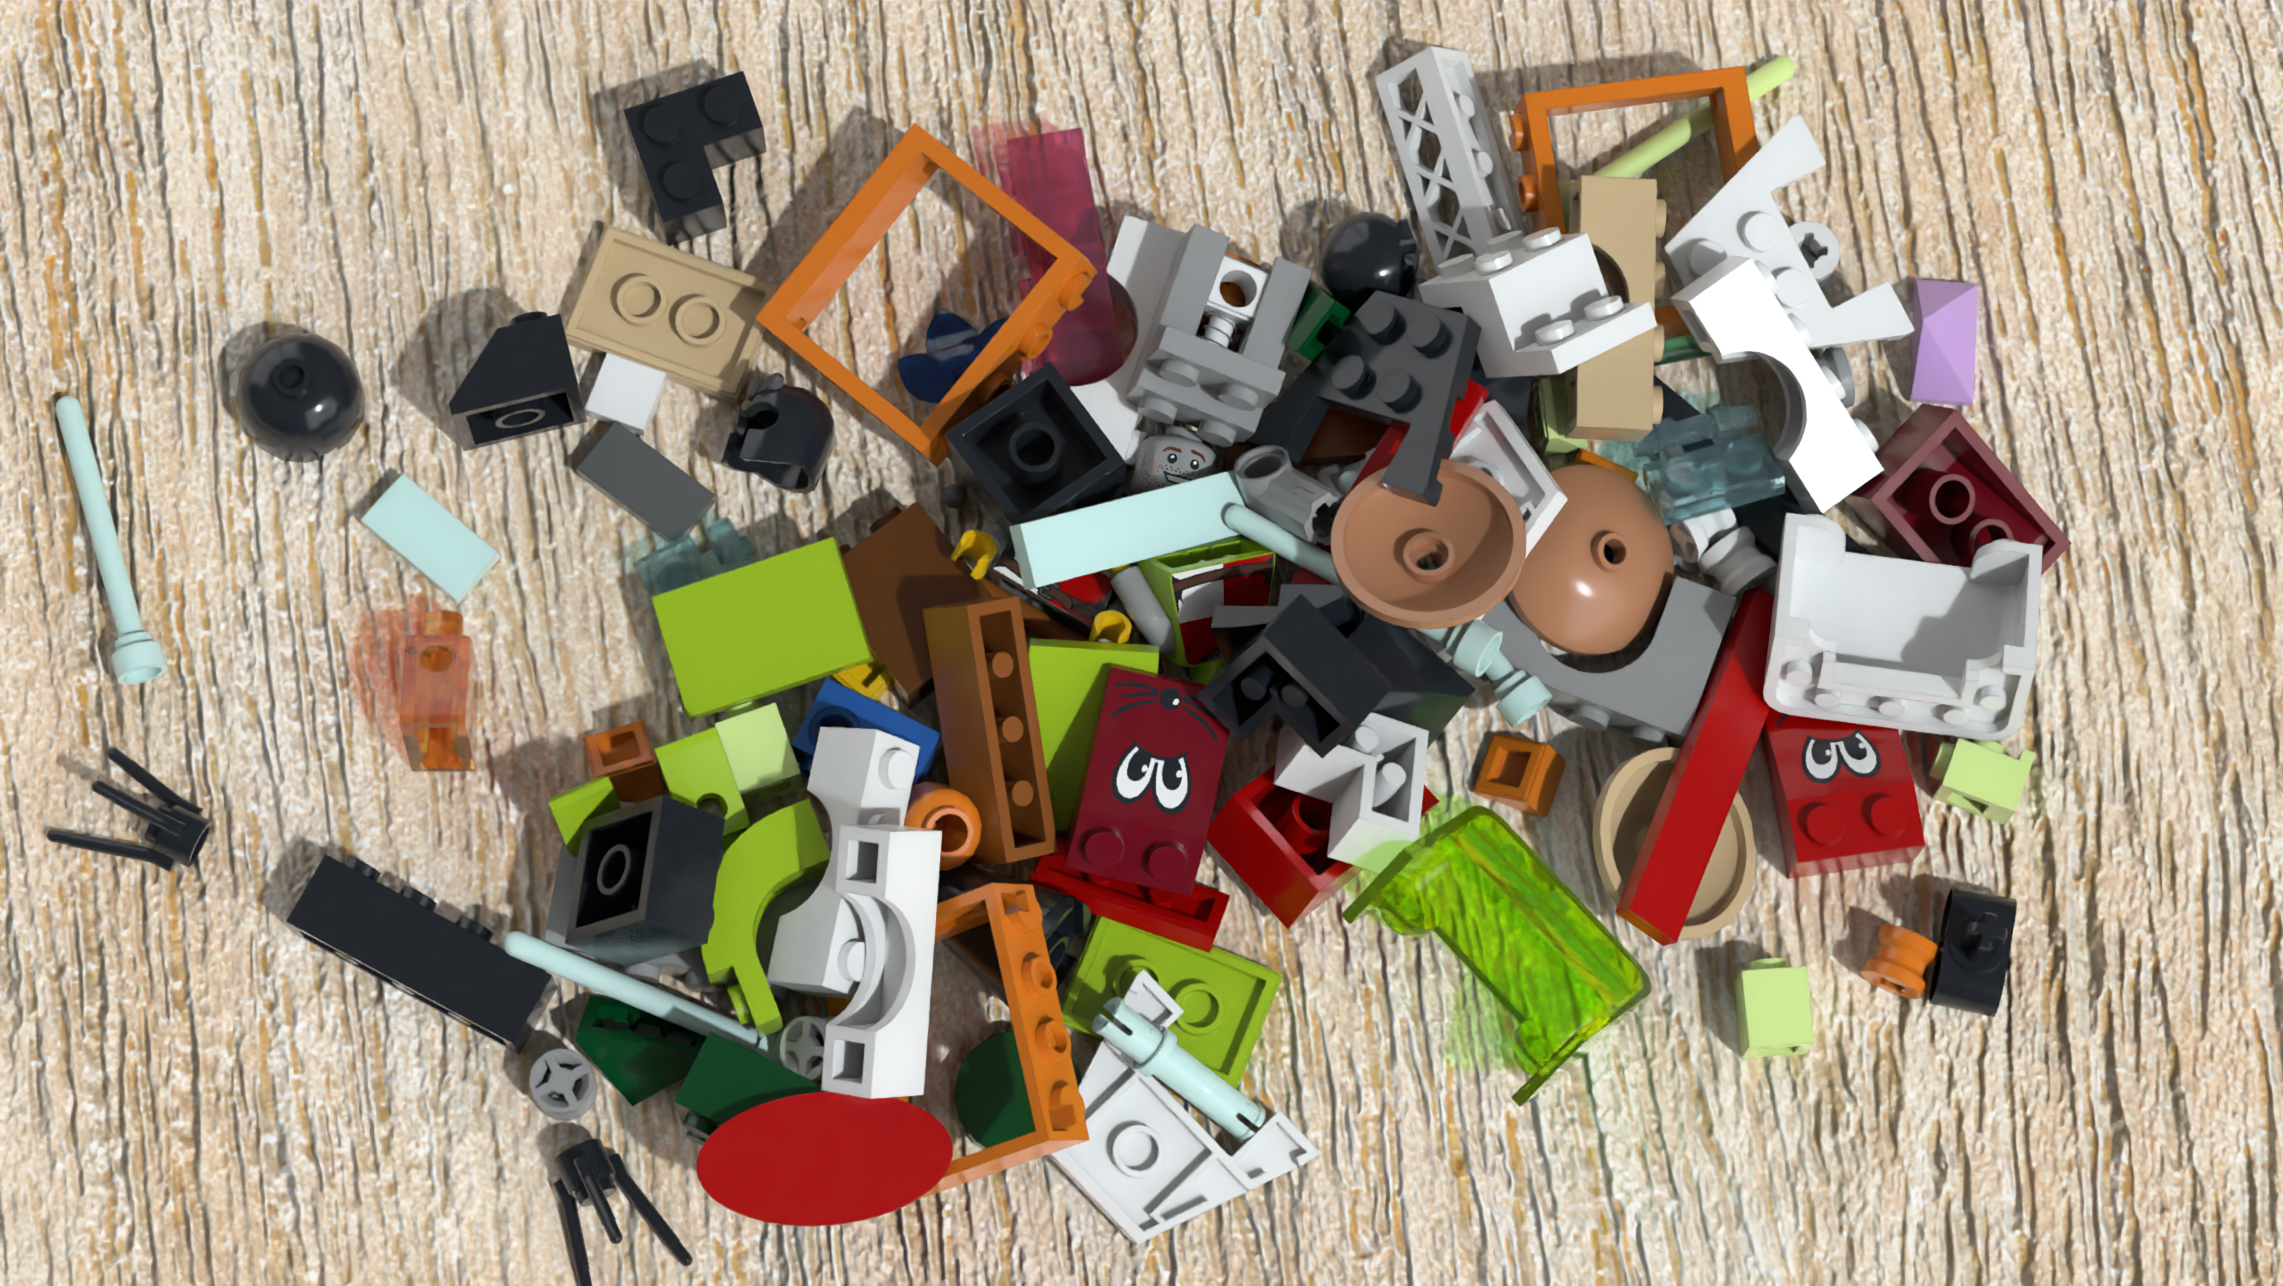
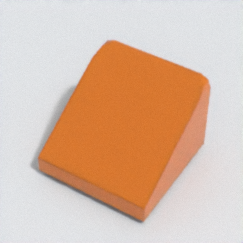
[582,720,665,804]
[1473,733,1566,817]

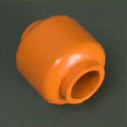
[903,782,982,871]

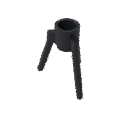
[47,748,212,872]
[553,1139,693,1286]

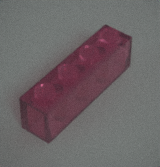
[997,128,1123,387]

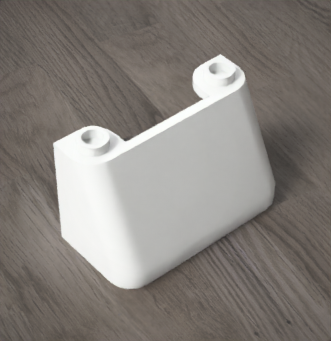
[1763,513,2043,740]

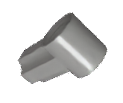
[1234,445,1346,546]

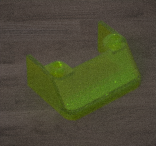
[1341,806,1652,1107]

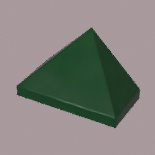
[1287,279,1355,362]
[576,995,707,1106]

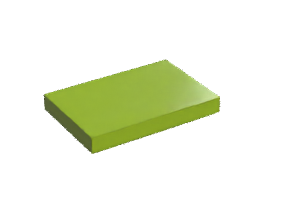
[651,537,874,721]
[1029,638,1159,831]
[1060,915,1283,1090]

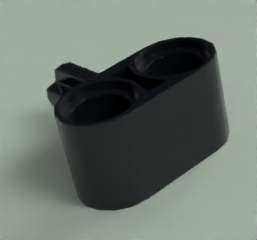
[1929,886,2017,1017]

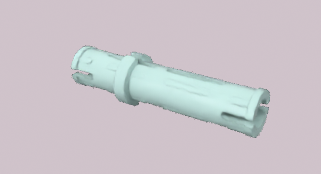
[1092,997,1266,1143]

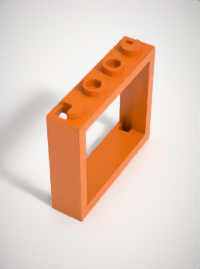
[1508,66,1759,337]
[754,123,1098,468]
[825,883,1090,1200]

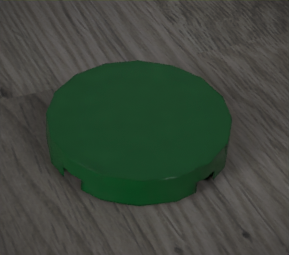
[954,1030,1082,1156]

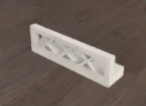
[1374,46,1527,276]

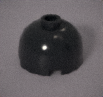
[236,332,366,463]

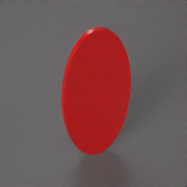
[696,1091,953,1227]

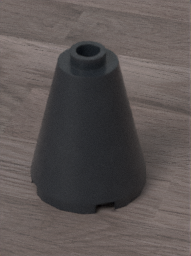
[937,862,1091,1008]

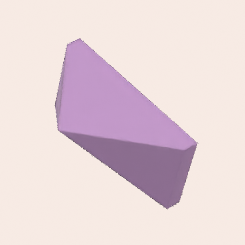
[1909,279,1978,407]

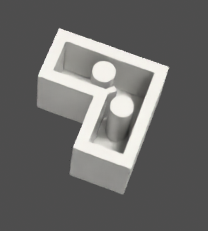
[1273,712,1429,876]

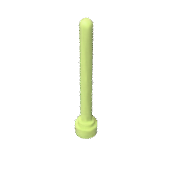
[1558,56,1795,234]

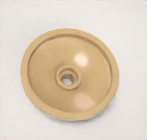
[1592,747,1756,941]

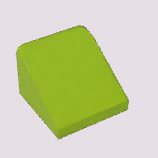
[548,776,621,857]

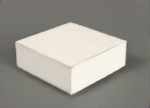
[584,353,668,436]

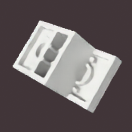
[1418,227,1658,378]

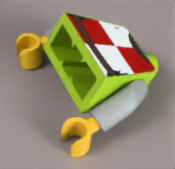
[1098,534,1283,685]

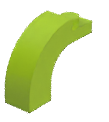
[701,798,831,1038]

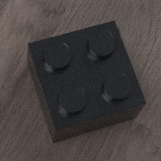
[945,362,1125,546]
[565,795,725,967]

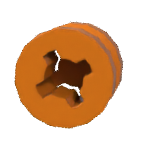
[1861,924,1940,999]

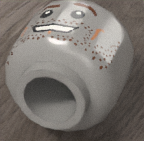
[1131,426,1219,495]

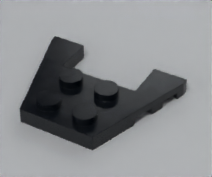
[1245,290,1482,507]

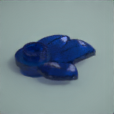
[897,308,1009,404]

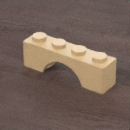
[1565,175,1667,442]

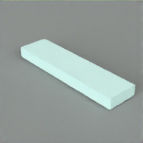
[1009,470,1245,590]

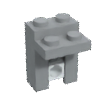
[1124,223,1312,447]

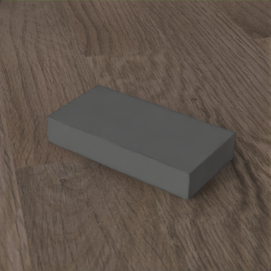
[576,421,716,549]

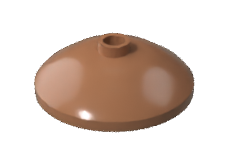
[1330,459,1526,629]
[1508,464,1674,656]

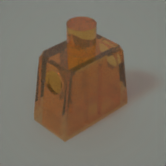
[399,610,479,772]

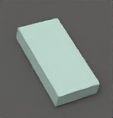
[360,473,500,605]

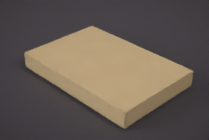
[564,224,780,405]

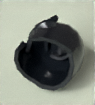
[1318,212,1421,313]
[721,372,835,494]

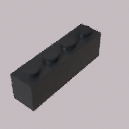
[286,854,558,1055]

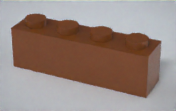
[922,595,1059,864]

